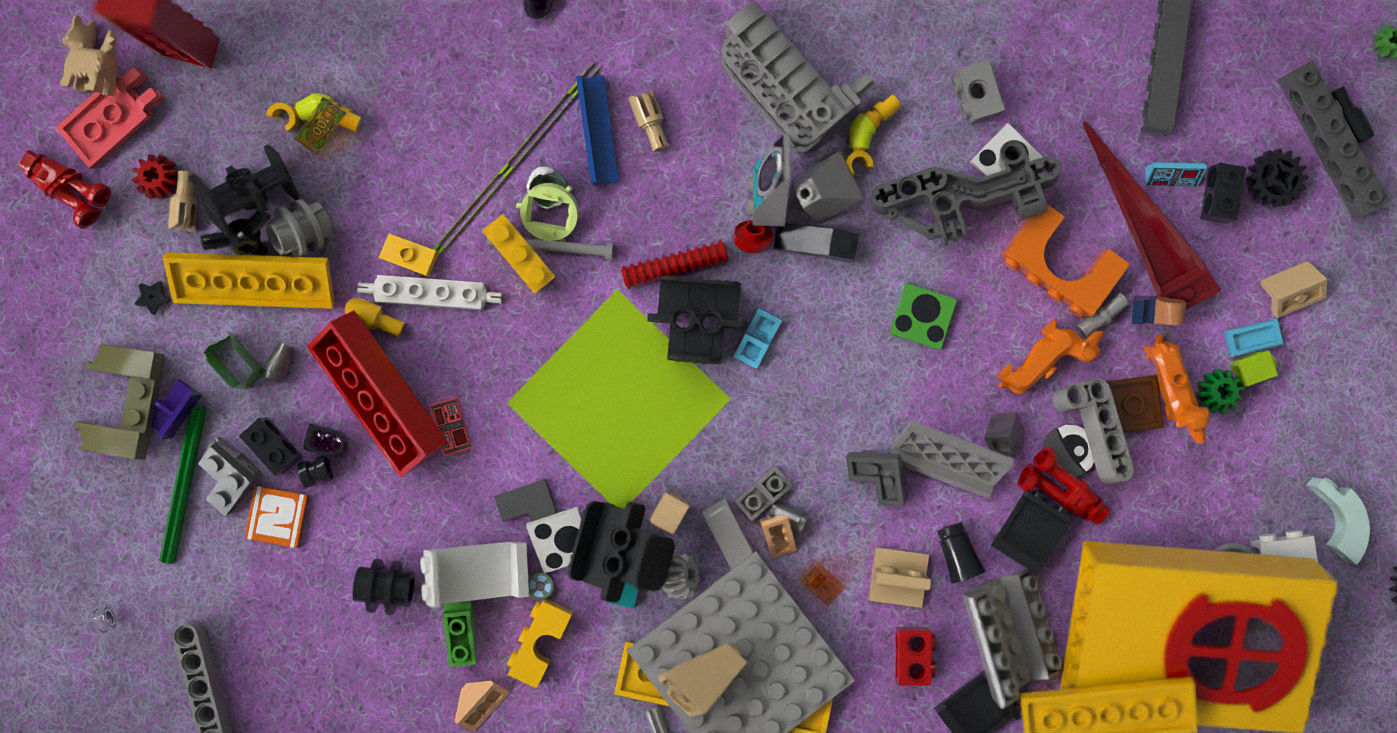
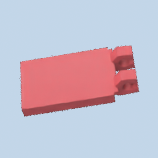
[55,67,165,169]

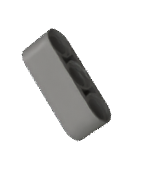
[702,499,753,569]

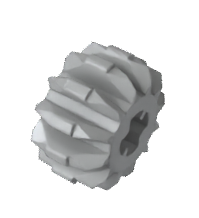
[662,553,701,599]

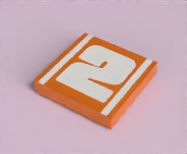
[244,485,309,548]

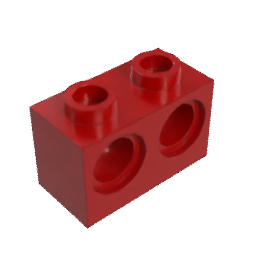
[895,627,936,686]

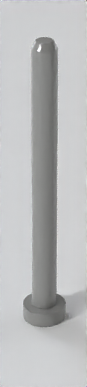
[486,238,614,261]

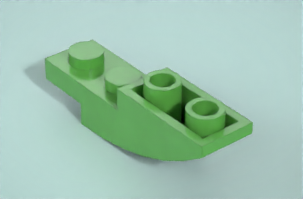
[443,600,477,667]

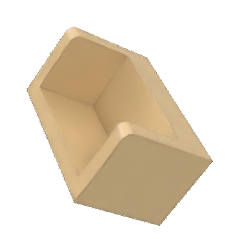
[650,489,690,535]

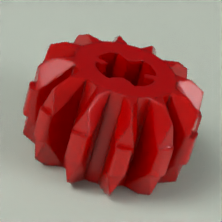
[131,154,178,200]

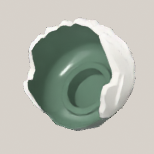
[527,167,568,209]

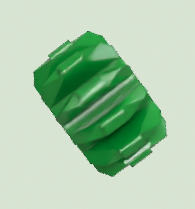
[1195,369,1245,414]

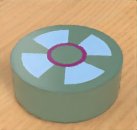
[528,572,554,600]

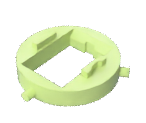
[516,183,579,242]

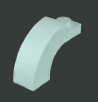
[1306,477,1370,565]

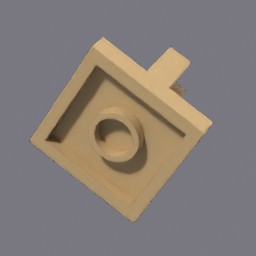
[868,547,931,608]

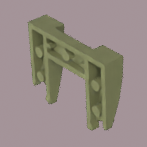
[74,344,165,460]

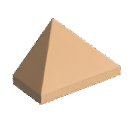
[759,514,797,559]
[455,681,510,732]

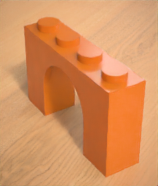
[1000,204,1130,318]

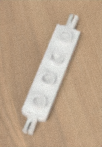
[357,275,502,311]

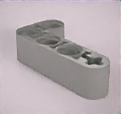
[1052,379,1134,484]

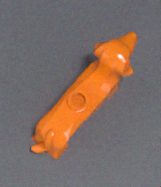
[996,319,1104,395]
[1143,334,1211,444]

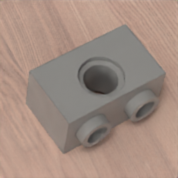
[952,59,1005,124]

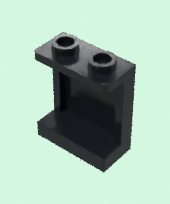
[991,489,1073,575]
[934,670,1021,733]

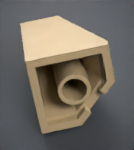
[657,643,747,717]

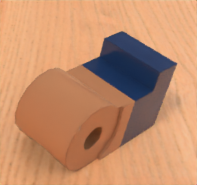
[1131,295,1187,325]

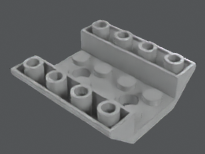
[962,569,1063,707]

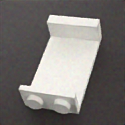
[421,541,529,608]

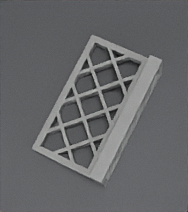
[890,420,1014,498]

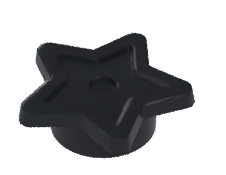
[135,281,170,315]

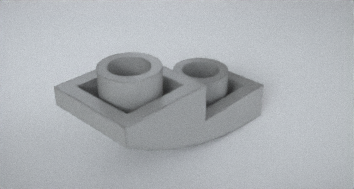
[732,466,792,522]

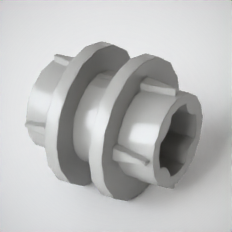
[266,199,332,257]

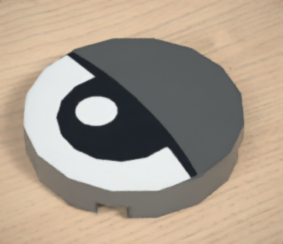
[1042,425,1094,477]

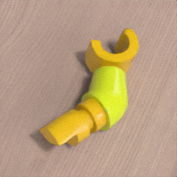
[267,93,361,133]
[844,94,902,176]

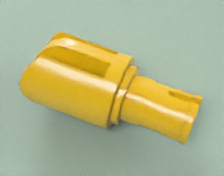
[345,298,405,338]

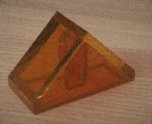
[798,559,846,606]

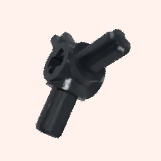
[200,210,270,256]

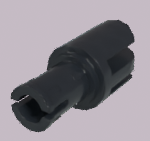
[1331,86,1374,144]

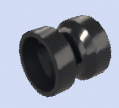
[298,455,334,488]

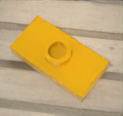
[379,233,439,277]

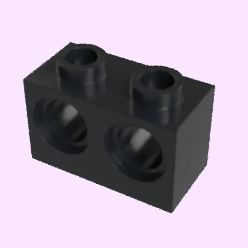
[1200,163,1246,224]
[239,417,303,476]

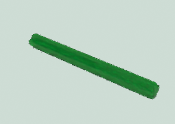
[159,407,206,564]

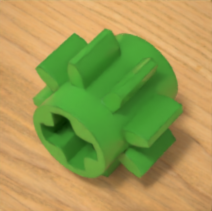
[1372,25,1397,59]

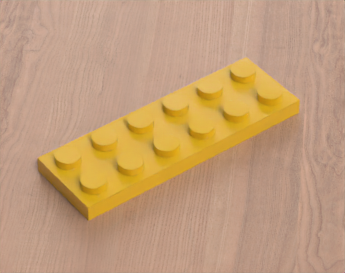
[162,252,335,309]
[1020,677,1197,733]

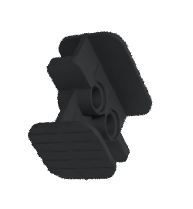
[189,144,300,238]
[647,276,748,365]
[567,501,675,603]

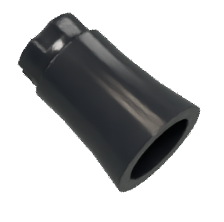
[937,522,986,584]

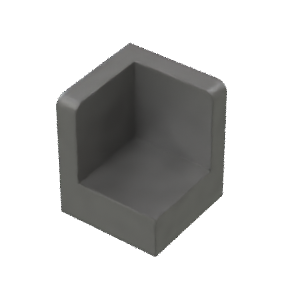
[984,413,1025,455]

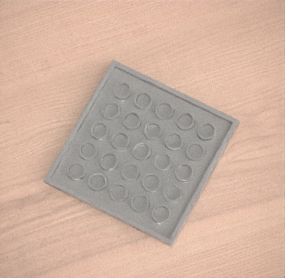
[627,550,855,733]

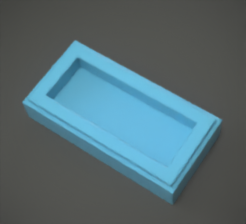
[1224,319,1284,357]

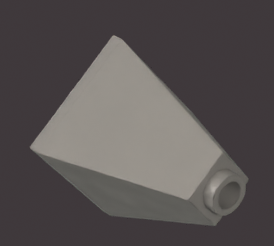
[793,151,864,224]

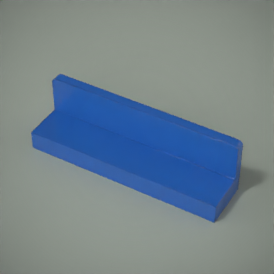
[576,75,619,186]

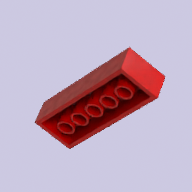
[93,0,220,69]
[307,310,448,478]

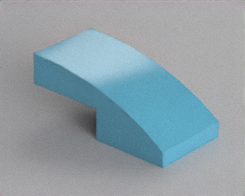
[733,307,782,369]

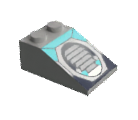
[747,134,790,226]

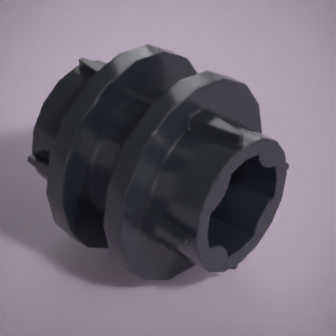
[352,558,415,615]

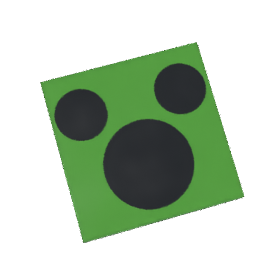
[889,283,957,350]

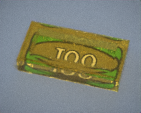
[295,97,346,155]

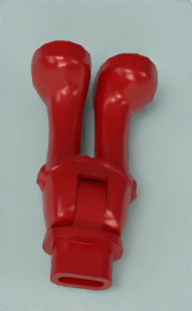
[1017,447,1110,525]

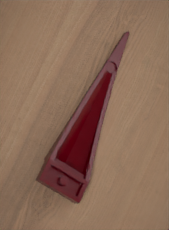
[1083,122,1221,310]

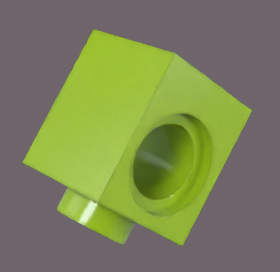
[1229,350,1278,386]

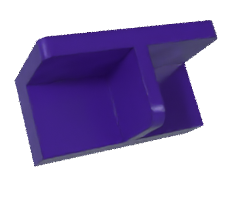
[152,380,202,439]

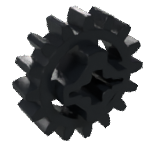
[1246,148,1309,208]

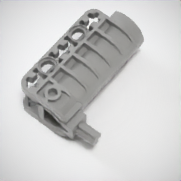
[721,1,876,154]

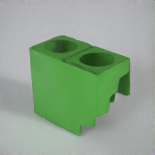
[203,332,263,390]

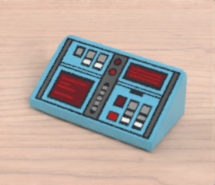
[1145,162,1207,187]

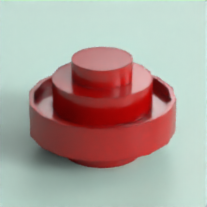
[733,220,773,253]

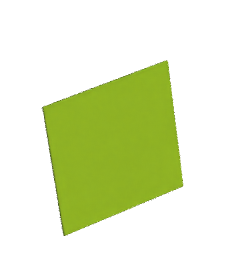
[507,289,731,509]

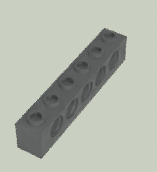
[1277,60,1390,219]

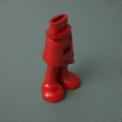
[18,150,111,229]

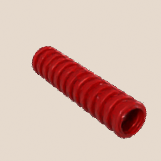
[621,240,729,289]

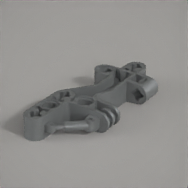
[871,140,1061,246]

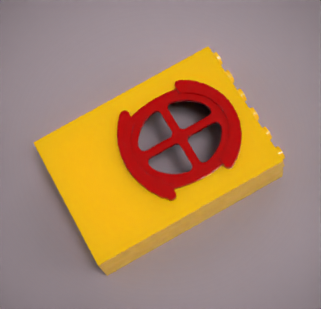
[1060,541,1338,733]

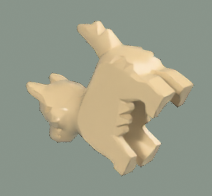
[60,15,118,97]

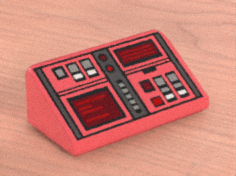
[429,397,472,456]

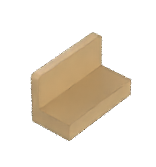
[1261,261,1327,318]

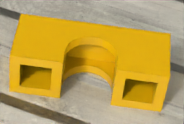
[482,213,555,294]
[507,598,574,689]

